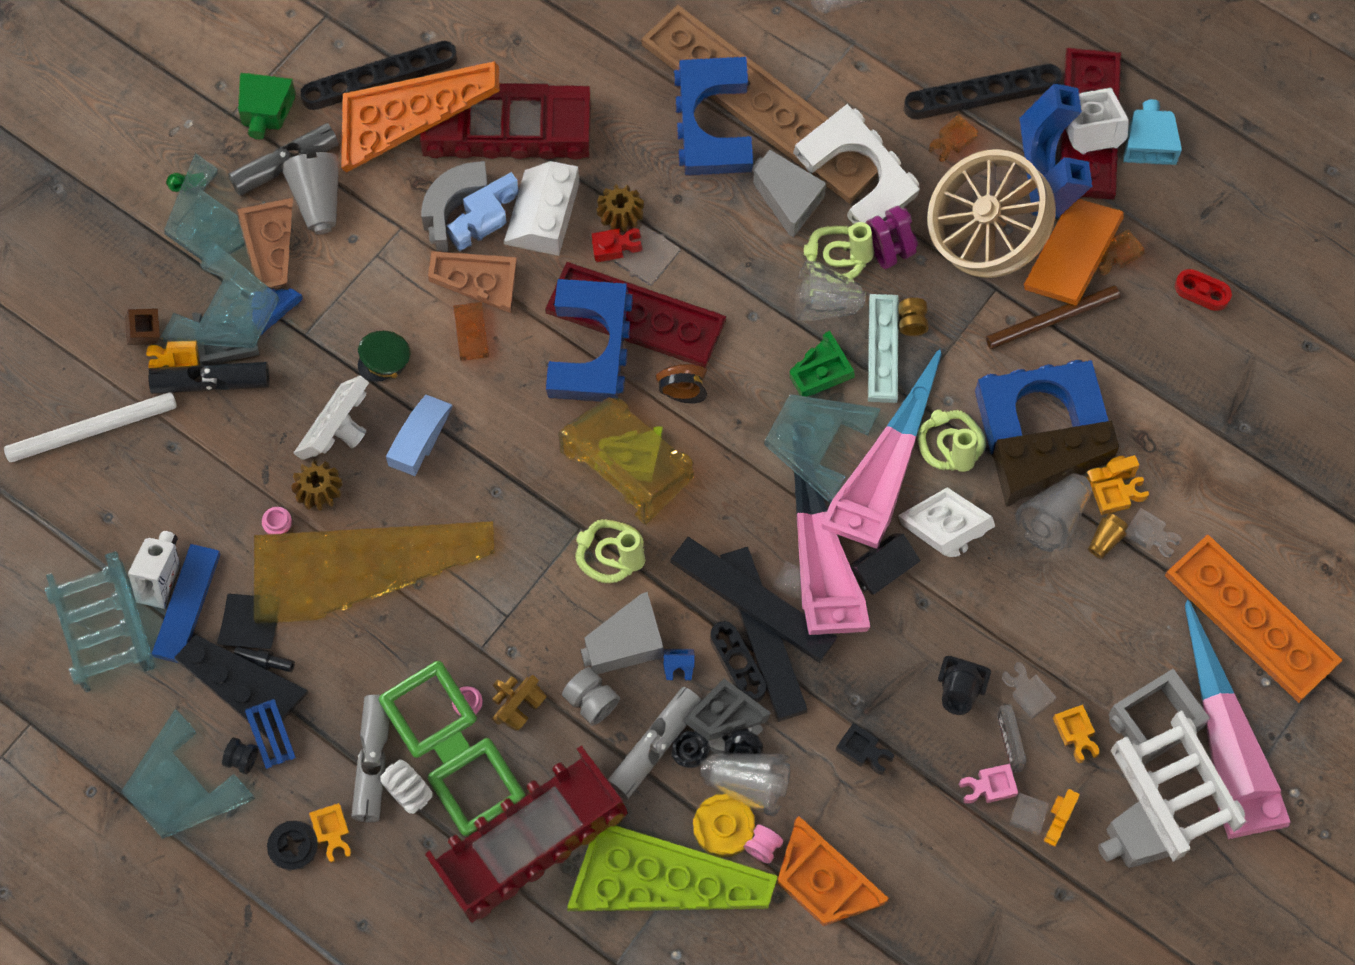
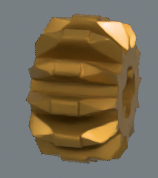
[596,184,644,233]
[291,459,343,511]

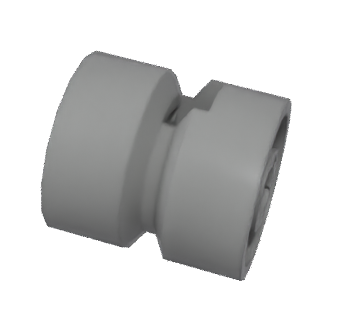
[562,667,620,726]

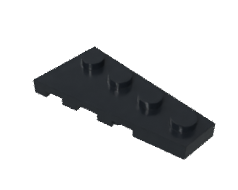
[175,635,308,738]

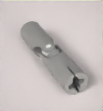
[608,687,702,799]
[351,695,390,822]

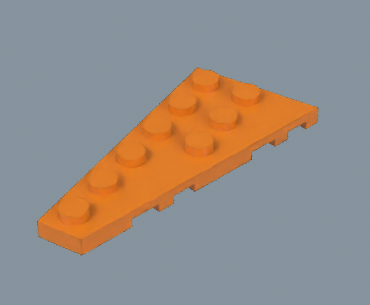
[341,61,499,173]

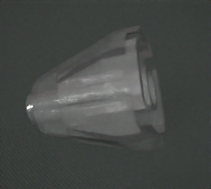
[794,260,866,323]

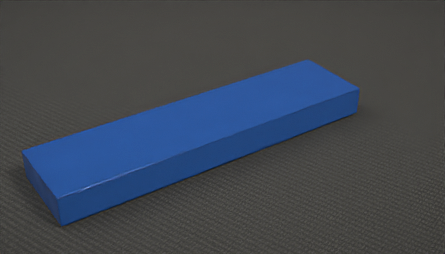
[152,544,221,663]

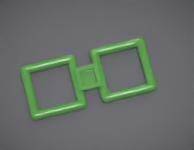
[379,661,526,837]

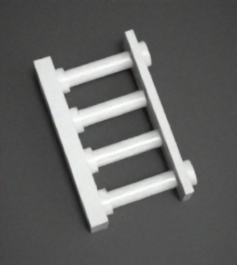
[1111,711,1246,861]

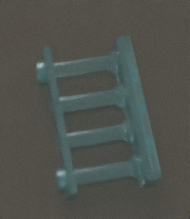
[44,551,156,693]

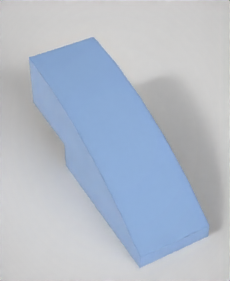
[386,395,453,476]

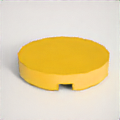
[693,794,755,857]

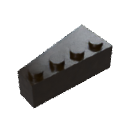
[993,421,1119,507]

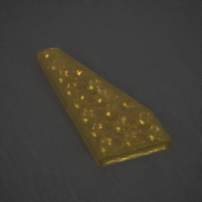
[254,521,495,623]

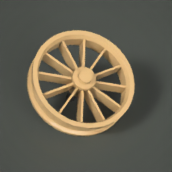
[927,149,1056,278]

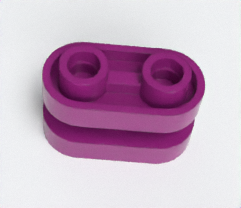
[866,205,918,270]

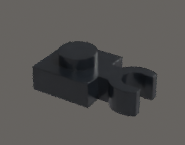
[836,723,894,775]

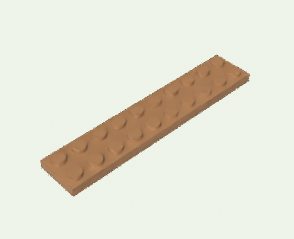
[641,5,878,204]

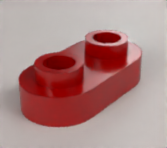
[1174,269,1232,311]

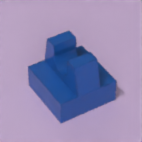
[664,649,694,680]

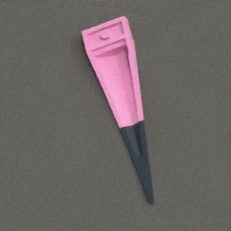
[791,422,870,635]

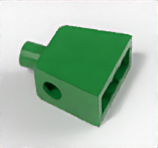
[238,72,296,139]

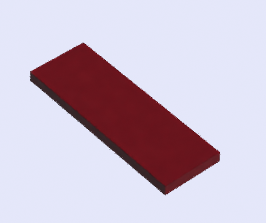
[1060,48,1121,200]
[545,262,726,368]

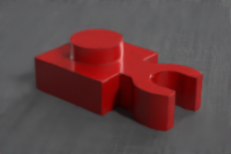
[591,228,643,263]

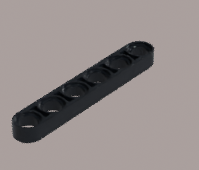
[300,41,457,110]
[904,64,1062,119]

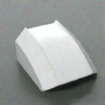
[1065,88,1129,155]

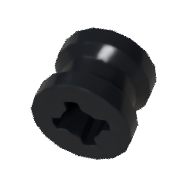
[222,737,258,775]

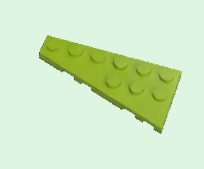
[567,825,778,911]

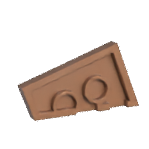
[237,198,293,293]
[428,251,517,313]

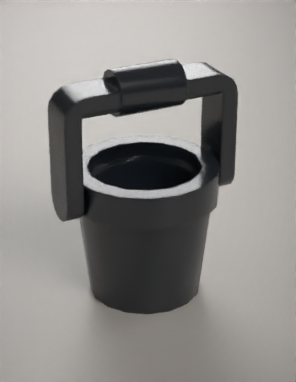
[937,656,991,715]

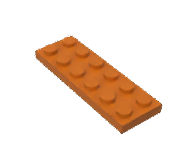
[1165,534,1342,703]

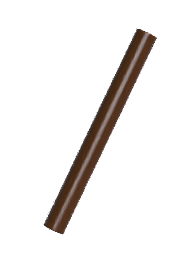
[985,285,1120,349]

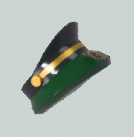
[358,330,411,381]

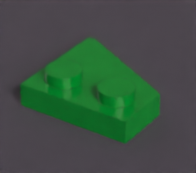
[789,331,855,399]

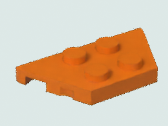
[777,816,889,927]

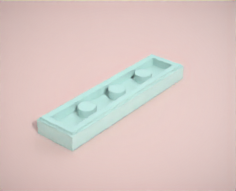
[868,294,898,403]

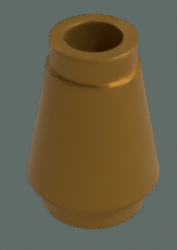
[1087,513,1128,559]

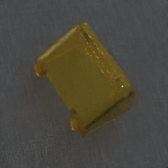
[558,397,694,525]

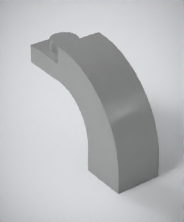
[421,161,487,252]

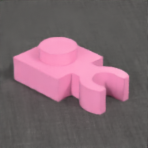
[959,764,1018,803]

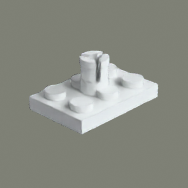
[294,376,369,460]
[898,487,995,557]

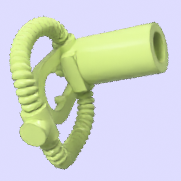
[804,222,874,283]
[917,409,986,472]
[575,519,646,583]

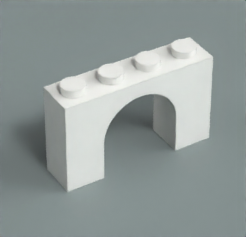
[794,104,920,224]

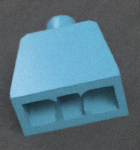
[1123,99,1182,165]

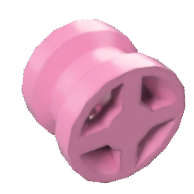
[744,825,784,864]

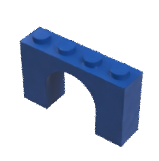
[674,57,753,175]
[1019,84,1092,219]
[546,279,633,403]
[975,360,1109,454]

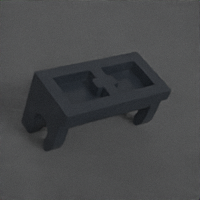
[850,533,921,595]

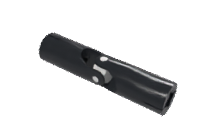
[148,362,270,394]

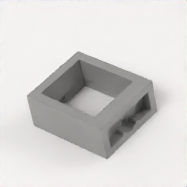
[1108,669,1210,765]

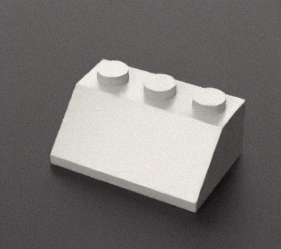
[504,161,579,256]

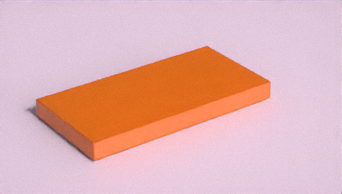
[1024,199,1124,306]

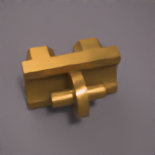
[492,674,547,731]

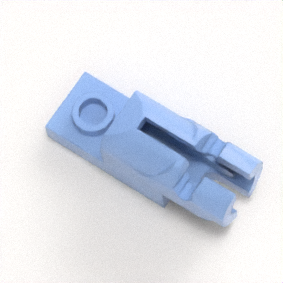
[446,172,519,252]

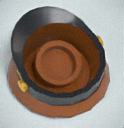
[655,364,707,404]

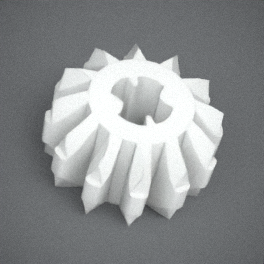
[380,760,432,814]

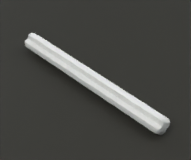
[4,392,177,462]

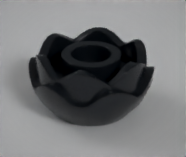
[725,730,763,765]
[671,731,710,768]

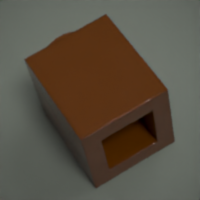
[125,308,160,345]

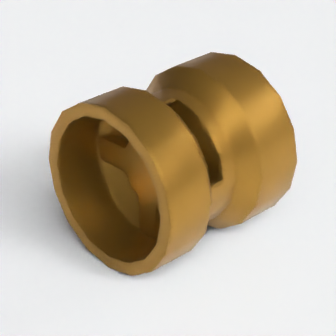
[899,298,929,336]

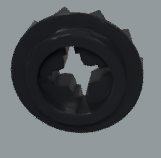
[267,821,318,872]

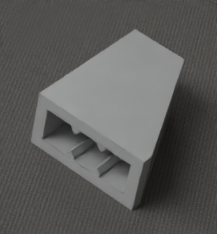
[752,150,826,238]
[580,592,663,674]

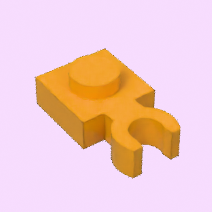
[146,341,200,368]
[1084,455,1139,489]
[1092,477,1149,515]
[1053,704,1099,764]
[1043,789,1080,847]
[309,803,351,863]

